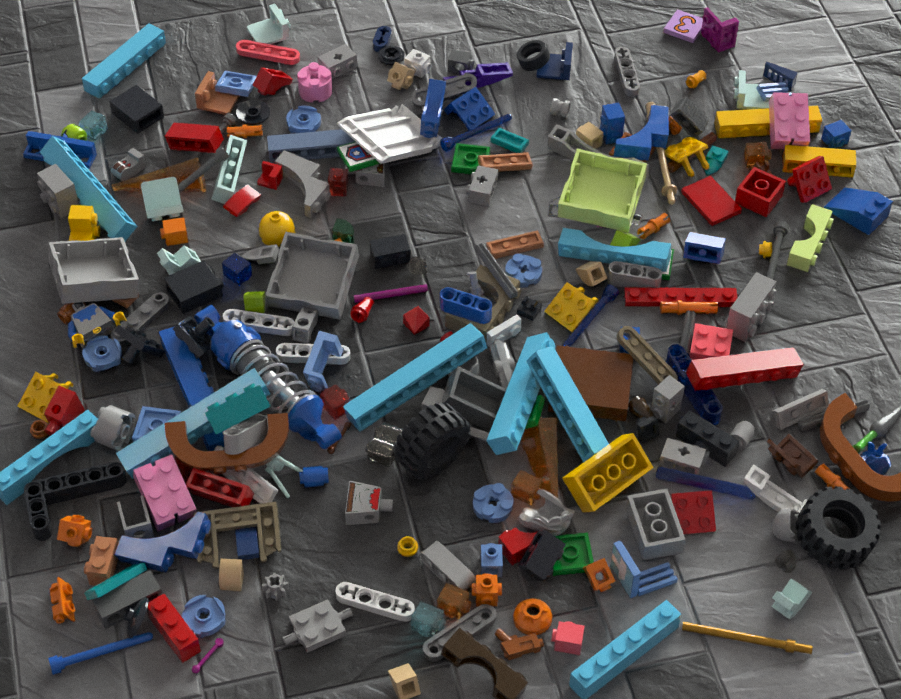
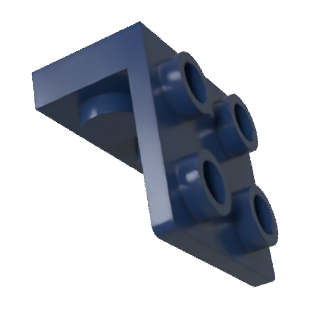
[536,42,573,80]

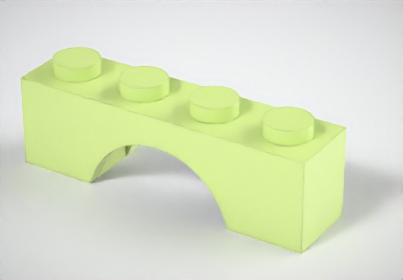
[787,204,834,272]

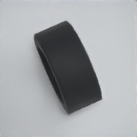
[517,40,550,71]

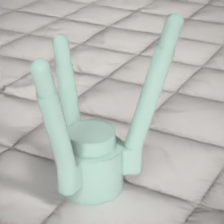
[265,455,303,498]

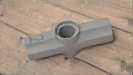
[489,340,516,389]

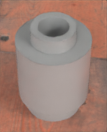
[730,421,754,450]

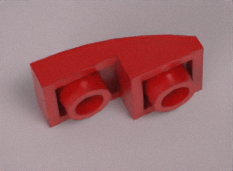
[223,185,261,217]

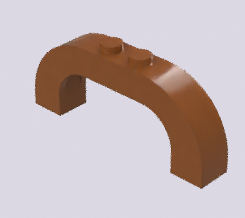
[820,393,901,502]
[165,413,289,474]

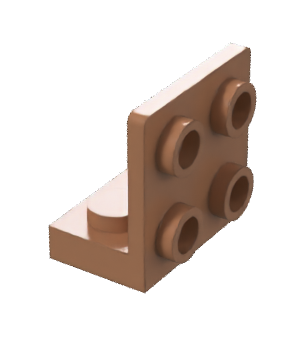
[195,71,240,115]

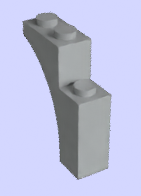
[275,150,331,218]

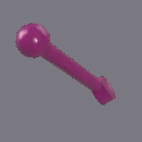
[191,638,224,674]

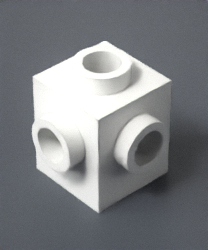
[404,49,431,78]

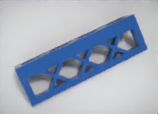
[23,131,97,169]

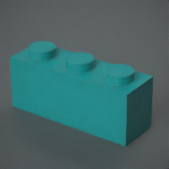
[205,383,271,434]

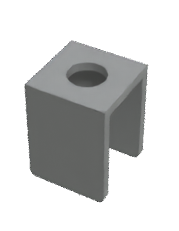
[117,495,154,539]

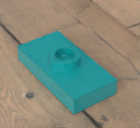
[490,128,529,153]

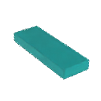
[84,563,147,600]

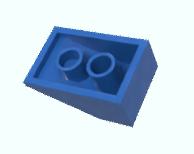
[824,187,893,235]

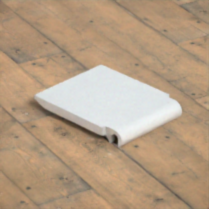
[337,104,443,164]

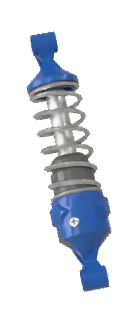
[194,305,342,450]

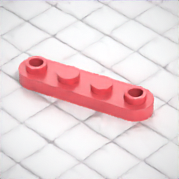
[236,40,300,65]

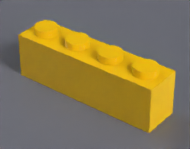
[783,145,856,178]

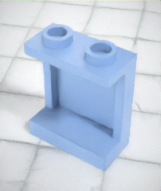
[303,331,343,392]

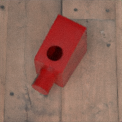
[44,386,85,436]

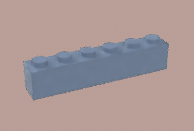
[267,129,355,163]

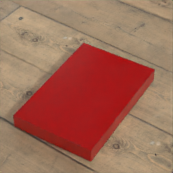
[681,176,742,226]

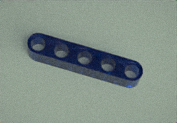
[666,344,723,426]

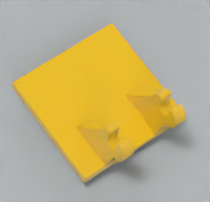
[664,137,709,177]
[544,282,599,333]
[18,372,73,423]

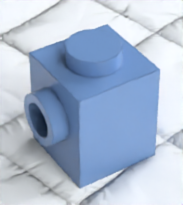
[481,543,503,577]

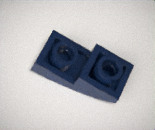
[235,527,259,560]

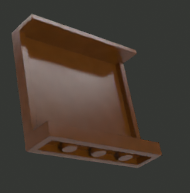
[548,345,633,421]

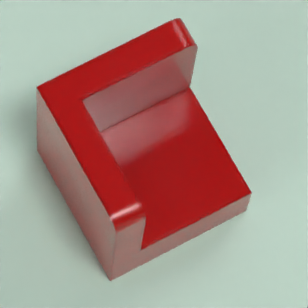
[257,161,283,190]

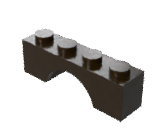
[441,627,529,699]

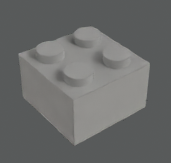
[37,164,79,218]

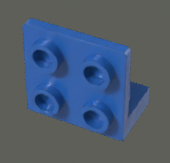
[444,87,495,131]

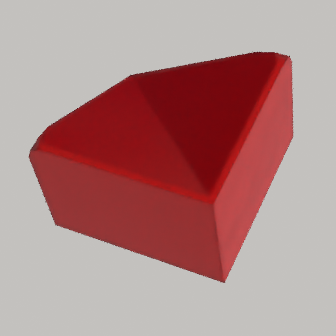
[403,306,430,335]

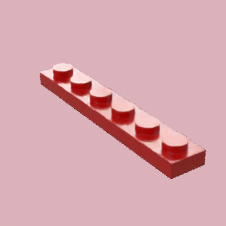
[624,287,737,307]

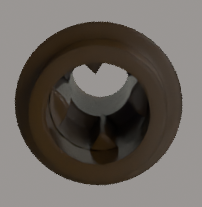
[628,396,656,418]

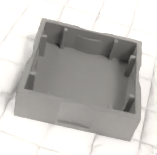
[265,232,359,320]
[48,237,139,304]

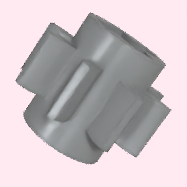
[262,573,289,601]

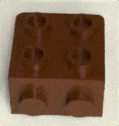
[766,434,819,479]

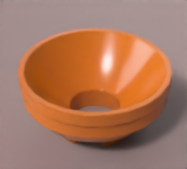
[513,598,552,635]

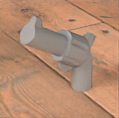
[467,271,490,300]

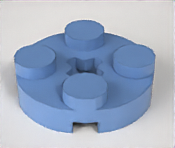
[286,105,321,133]
[505,253,542,288]
[82,335,122,372]
[473,483,514,523]
[182,595,226,638]

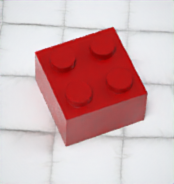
[735,167,786,217]

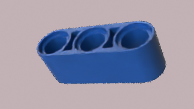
[440,287,492,324]

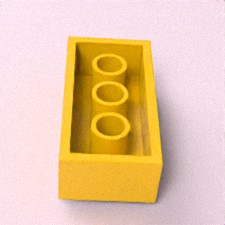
[562,433,654,513]

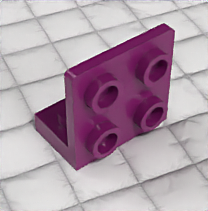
[701,7,739,53]

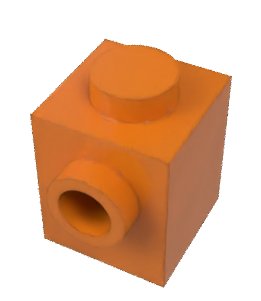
[160,217,188,246]

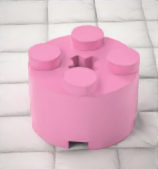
[297,62,332,103]

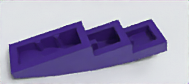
[442,62,513,88]

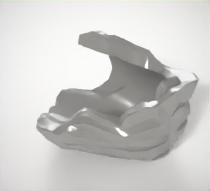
[518,490,575,536]

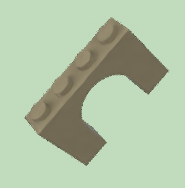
[445,265,521,342]

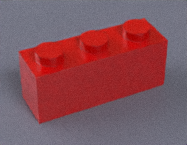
[165,123,224,153]
[186,468,254,507]
[147,594,201,663]

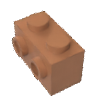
[84,536,118,586]

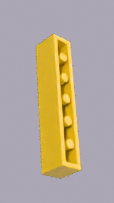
[714,105,822,138]

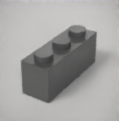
[92,570,162,629]

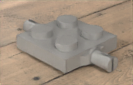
[282,599,353,653]

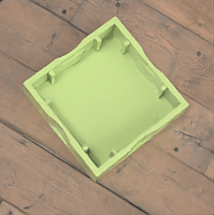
[558,149,647,232]

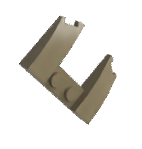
[194,502,281,569]

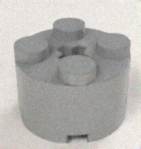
[90,405,136,451]

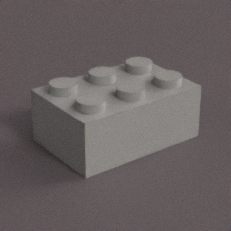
[726,272,777,342]
[626,489,685,561]

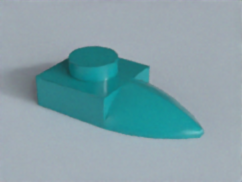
[704,145,729,175]

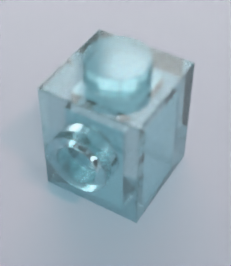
[79,110,108,141]
[411,601,446,637]

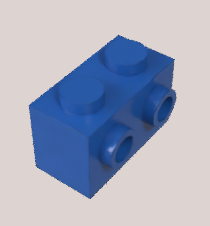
[599,103,625,144]
[683,232,726,264]

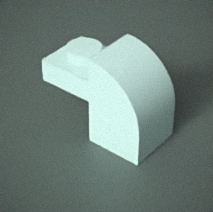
[157,245,201,275]
[771,579,812,619]

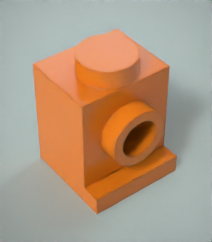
[583,558,615,592]

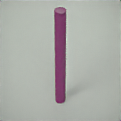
[353,284,428,303]

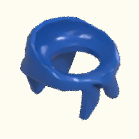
[860,441,891,475]

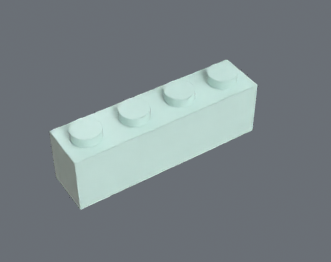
[211,135,247,204]

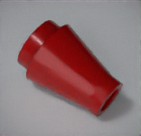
[350,297,374,323]

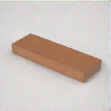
[477,152,533,172]
[486,230,544,259]

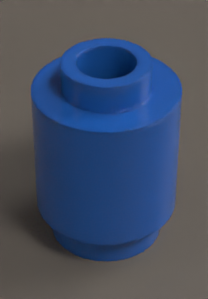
[299,466,329,488]

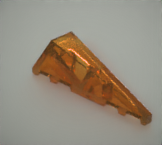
[111,158,207,192]
[521,418,558,498]

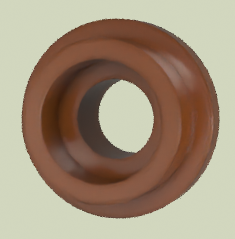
[30,420,48,439]

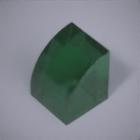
[332,218,354,244]

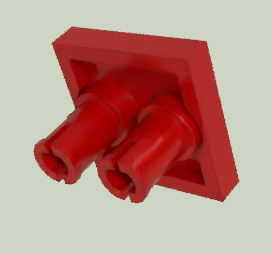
[787,156,832,203]

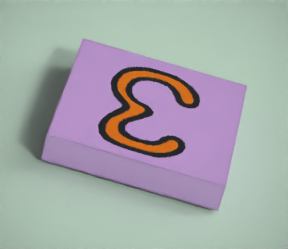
[663,9,703,43]

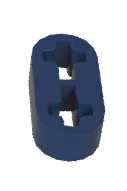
[373,26,392,52]

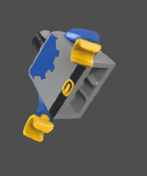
[68,302,127,349]

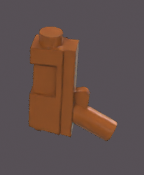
[494,628,544,660]

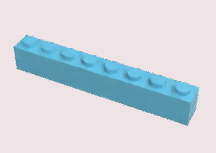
[40,136,138,242]
[343,323,487,432]
[486,332,556,455]
[116,368,270,479]

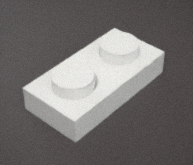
[487,315,522,347]

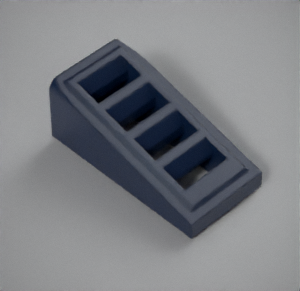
[763,61,798,91]

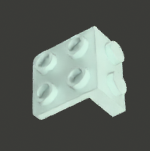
[247,4,290,44]
[734,70,769,109]
[141,177,184,221]

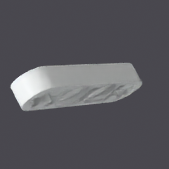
[223,309,294,336]
[276,343,351,365]
[335,582,415,622]

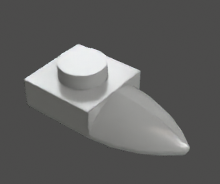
[242,244,279,264]

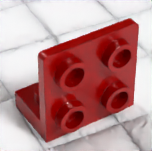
[669,490,716,534]

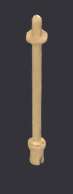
[645,102,677,205]

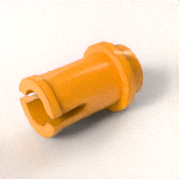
[686,70,707,88]

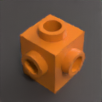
[57,515,92,547]
[472,573,502,607]

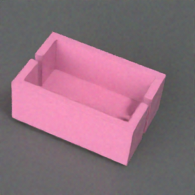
[769,92,810,149]
[133,454,196,532]

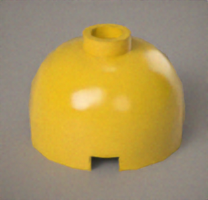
[259,211,295,247]

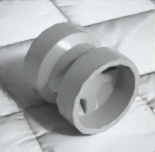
[550,98,571,118]

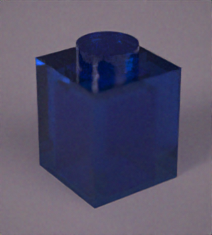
[222,252,252,286]

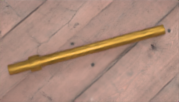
[682,622,813,654]

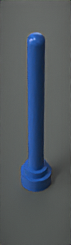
[48,632,153,675]

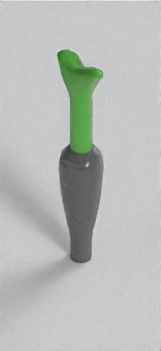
[853,406,901,454]

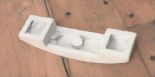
[743,464,807,517]

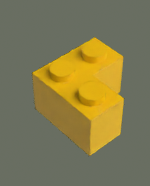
[68,205,100,241]

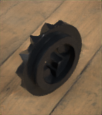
[378,46,405,66]

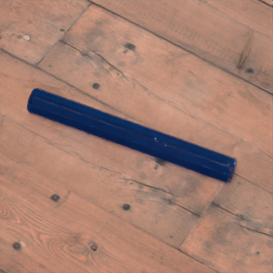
[656,467,755,500]

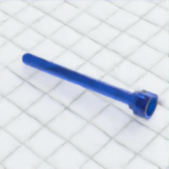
[440,114,512,152]
[562,285,619,347]

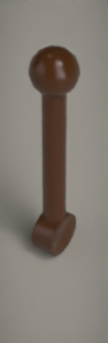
[327,421,351,454]

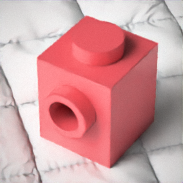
[551,621,585,655]

